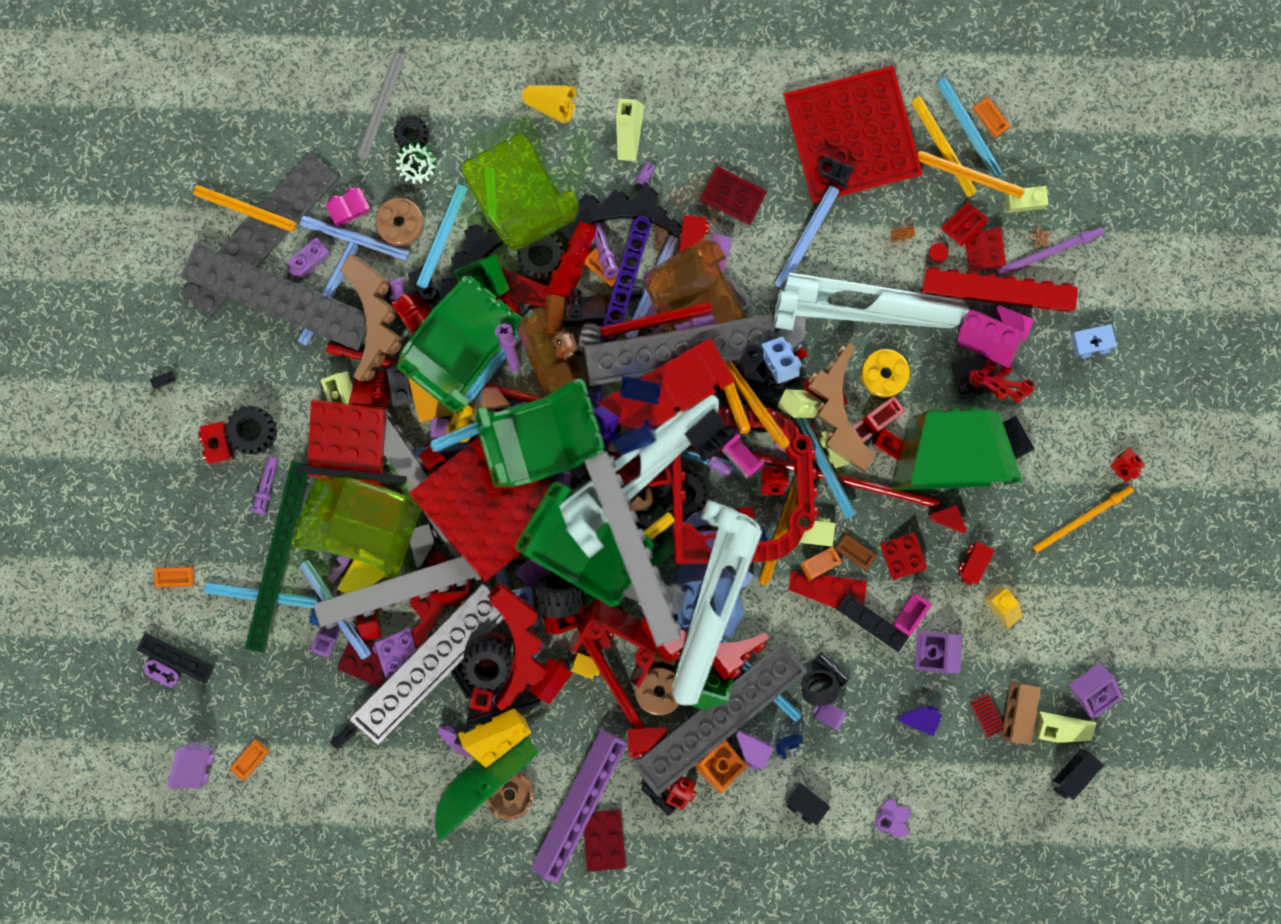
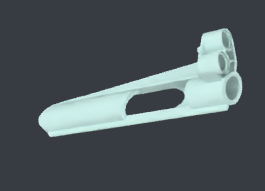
[774,272,970,331]
[559,395,719,558]
[672,500,762,705]

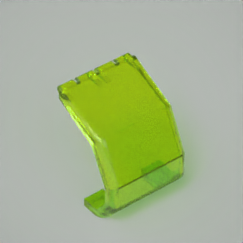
[461,132,579,251]
[291,476,421,579]

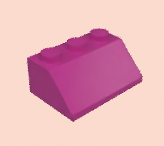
[957,309,1025,368]

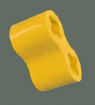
[446,405,475,443]

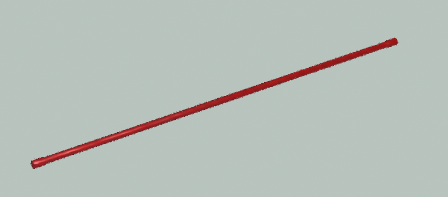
[326,342,940,509]

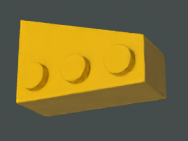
[458,708,532,768]

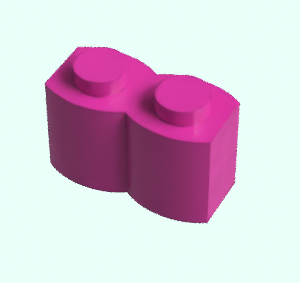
[325,187,371,227]

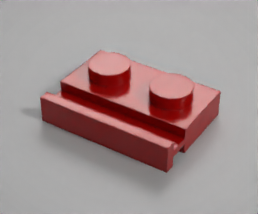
[941,202,988,247]

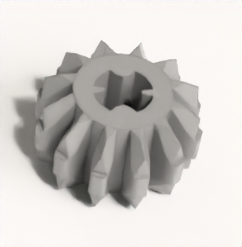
[578,322,602,354]

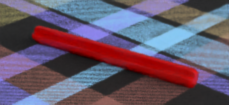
[600,302,712,338]
[582,636,645,729]

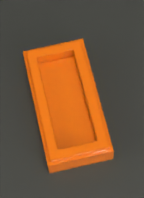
[972,97,1011,138]
[800,546,842,581]
[154,567,194,588]
[229,739,270,781]

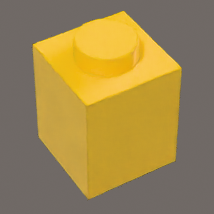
[571,652,600,679]

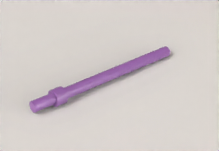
[996,227,1105,276]

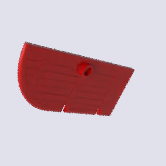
[597,338,735,429]

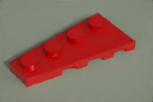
[543,222,597,298]
[495,267,548,307]
[788,571,867,608]

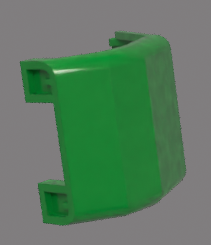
[397,276,524,412]
[475,379,605,487]
[516,482,654,607]

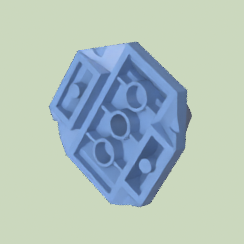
[668,564,744,638]

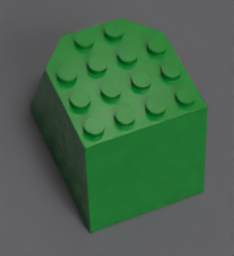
[892,407,1022,490]

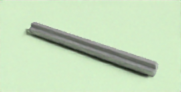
[357,52,405,160]

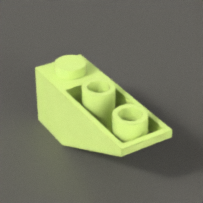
[616,99,645,162]
[1035,712,1096,743]

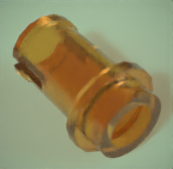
[890,224,916,243]
[653,651,676,668]

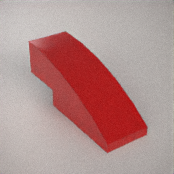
[852,396,906,443]

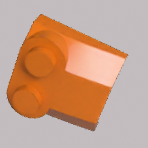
[696,739,747,793]

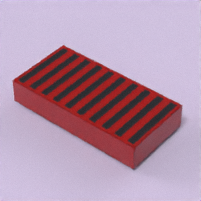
[970,694,1003,738]

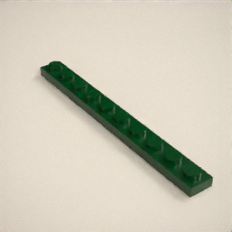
[245,461,309,653]

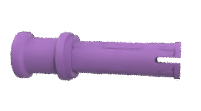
[592,222,619,278]
[495,324,521,372]
[250,456,279,515]

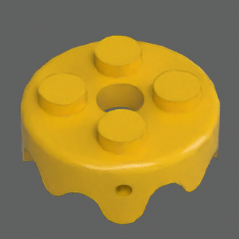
[860,349,910,398]

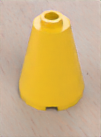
[522,85,577,124]

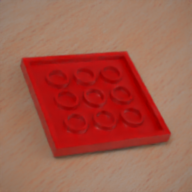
[307,399,386,486]

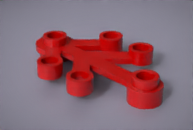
[969,360,1035,403]

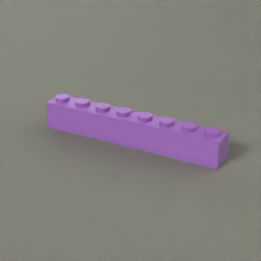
[531,729,628,883]

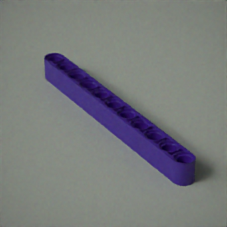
[586,216,651,408]

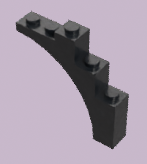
[555,186,682,242]
[437,223,524,300]

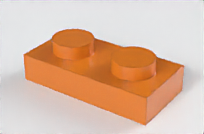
[585,247,620,288]

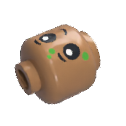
[551,330,578,360]

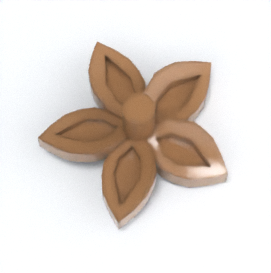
[1028,226,1051,249]

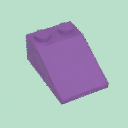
[167,743,215,788]

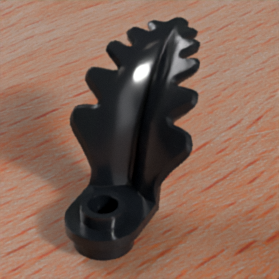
[737,346,764,405]

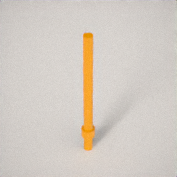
[1033,485,1134,553]

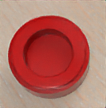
[928,243,948,263]

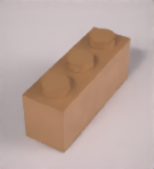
[1001,682,1041,745]

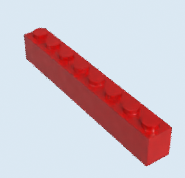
[921,267,1078,313]

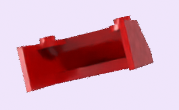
[567,599,656,688]

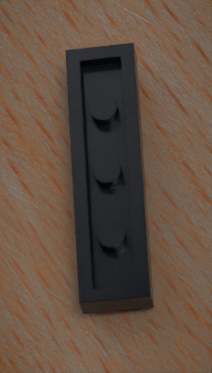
[835,593,909,653]
[137,633,216,684]

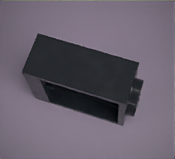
[1051,748,1105,801]

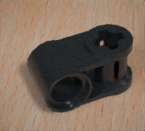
[816,157,855,188]
[407,264,439,303]

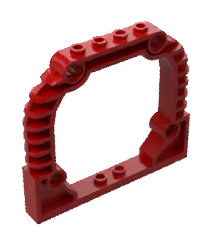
[671,407,818,565]

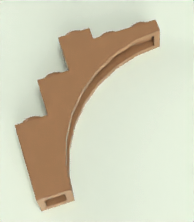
[340,254,404,382]
[808,343,876,472]

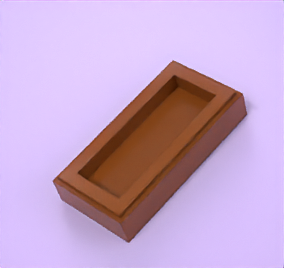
[543,294,565,335]
[835,533,877,571]

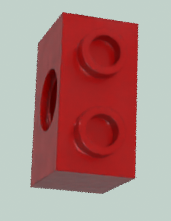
[198,421,234,465]

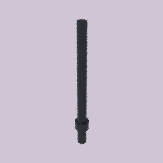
[295,465,407,484]

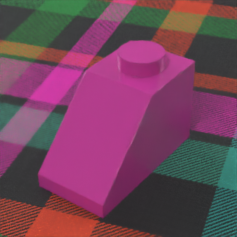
[994,305,1034,343]

